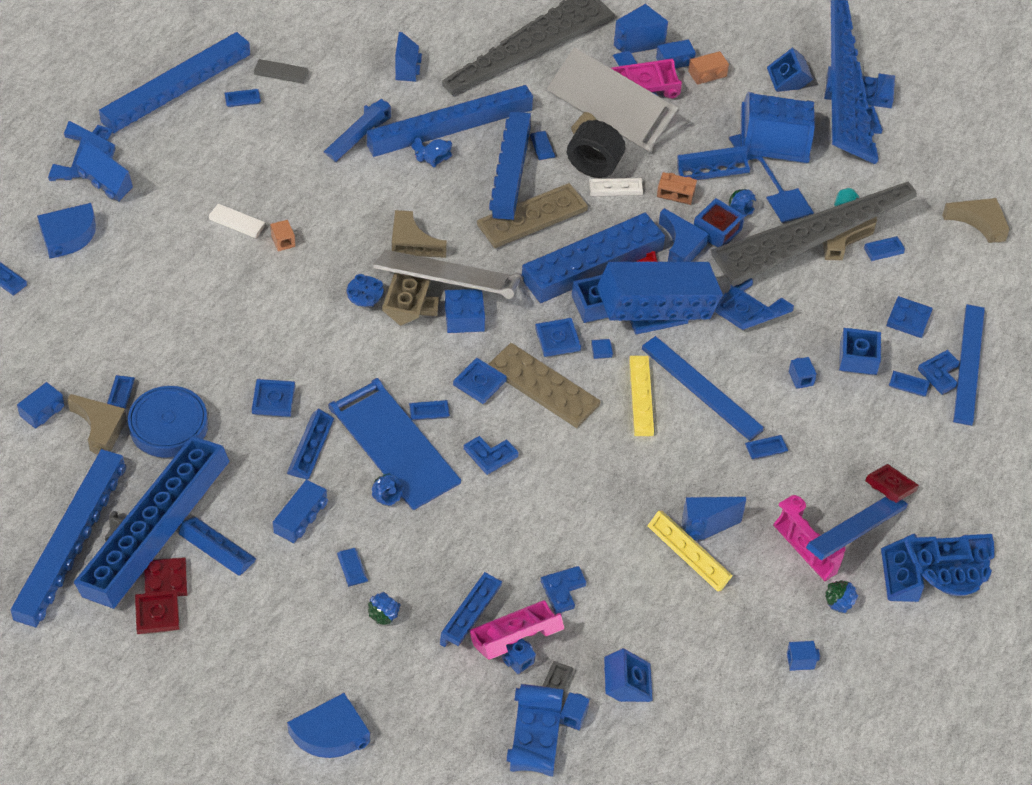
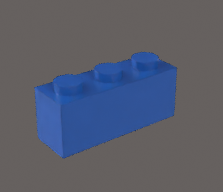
[273,479,328,543]

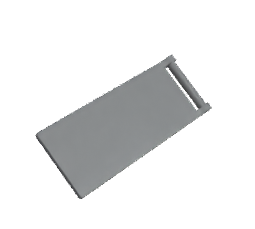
[547,47,680,153]
[373,250,523,299]

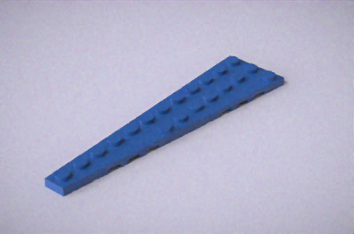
[830,0,879,164]

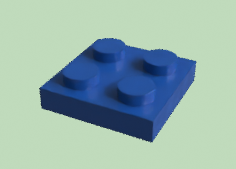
[886,296,933,338]
[535,318,581,357]
[453,358,507,404]
[252,379,295,417]

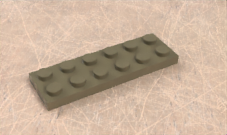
[477,183,588,248]
[488,343,601,428]

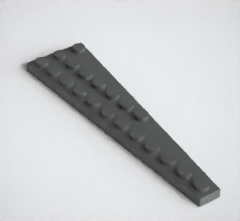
[442,0,614,95]
[711,181,917,286]

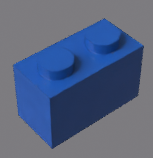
[656,39,696,69]
[17,382,65,429]

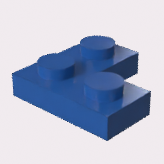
[917,350,960,395]
[464,436,519,475]
[541,566,586,614]

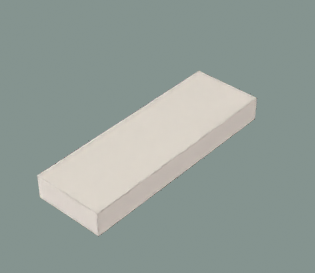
[589,178,643,196]
[209,204,265,238]

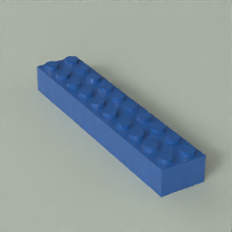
[74,436,230,609]

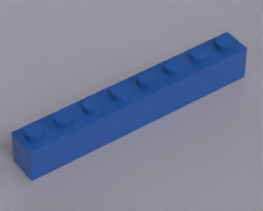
[489,112,531,220]

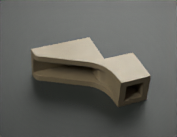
[823,217,877,260]

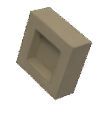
[420,296,439,316]

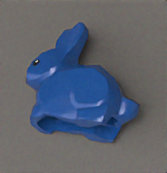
[411,137,452,168]

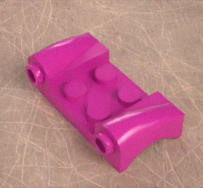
[611,59,682,99]
[773,495,845,582]
[469,600,564,660]

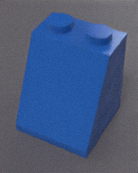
[614,3,668,53]

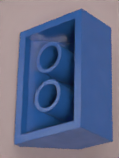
[76,141,133,202]

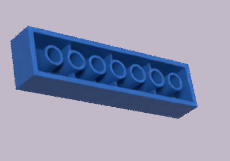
[522,212,665,304]

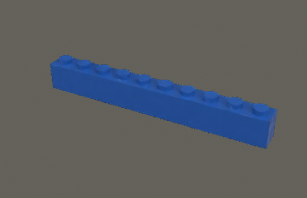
[99,32,250,134]
[367,85,533,157]
[10,449,126,628]

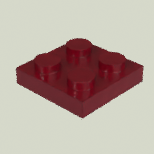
[865,464,919,503]
[144,557,188,597]
[135,590,180,634]

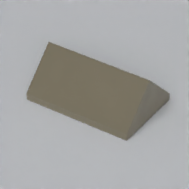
[382,272,431,326]

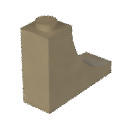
[942,198,1010,243]
[392,210,447,258]
[67,394,127,455]

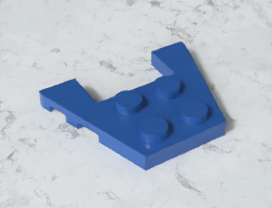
[48,121,116,181]
[715,278,794,330]

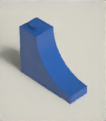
[659,208,709,262]

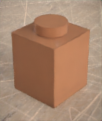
[270,220,295,251]

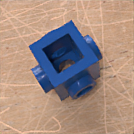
[502,638,536,675]

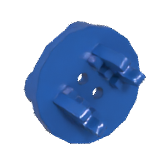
[346,274,384,307]

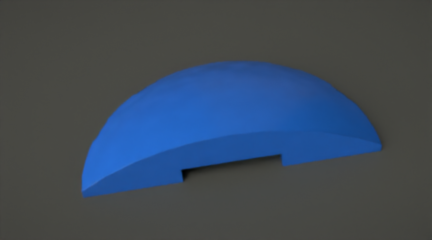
[904,534,995,596]

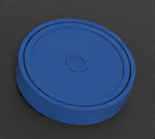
[128,386,208,458]

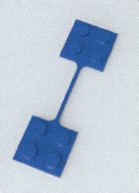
[729,134,814,223]

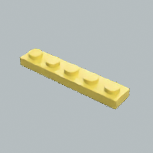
[629,356,654,436]
[648,511,733,591]

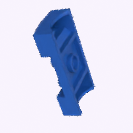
[824,66,895,109]
[506,684,563,777]

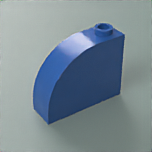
[37,203,96,259]
[287,693,370,758]

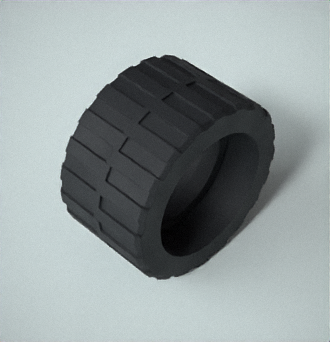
[566,120,626,178]

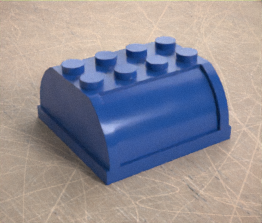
[740,92,815,163]

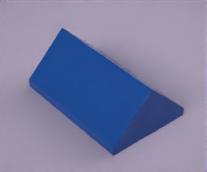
[881,533,924,602]

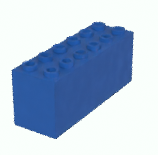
[597,262,723,321]

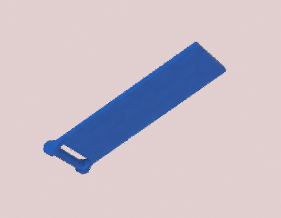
[328,378,461,510]

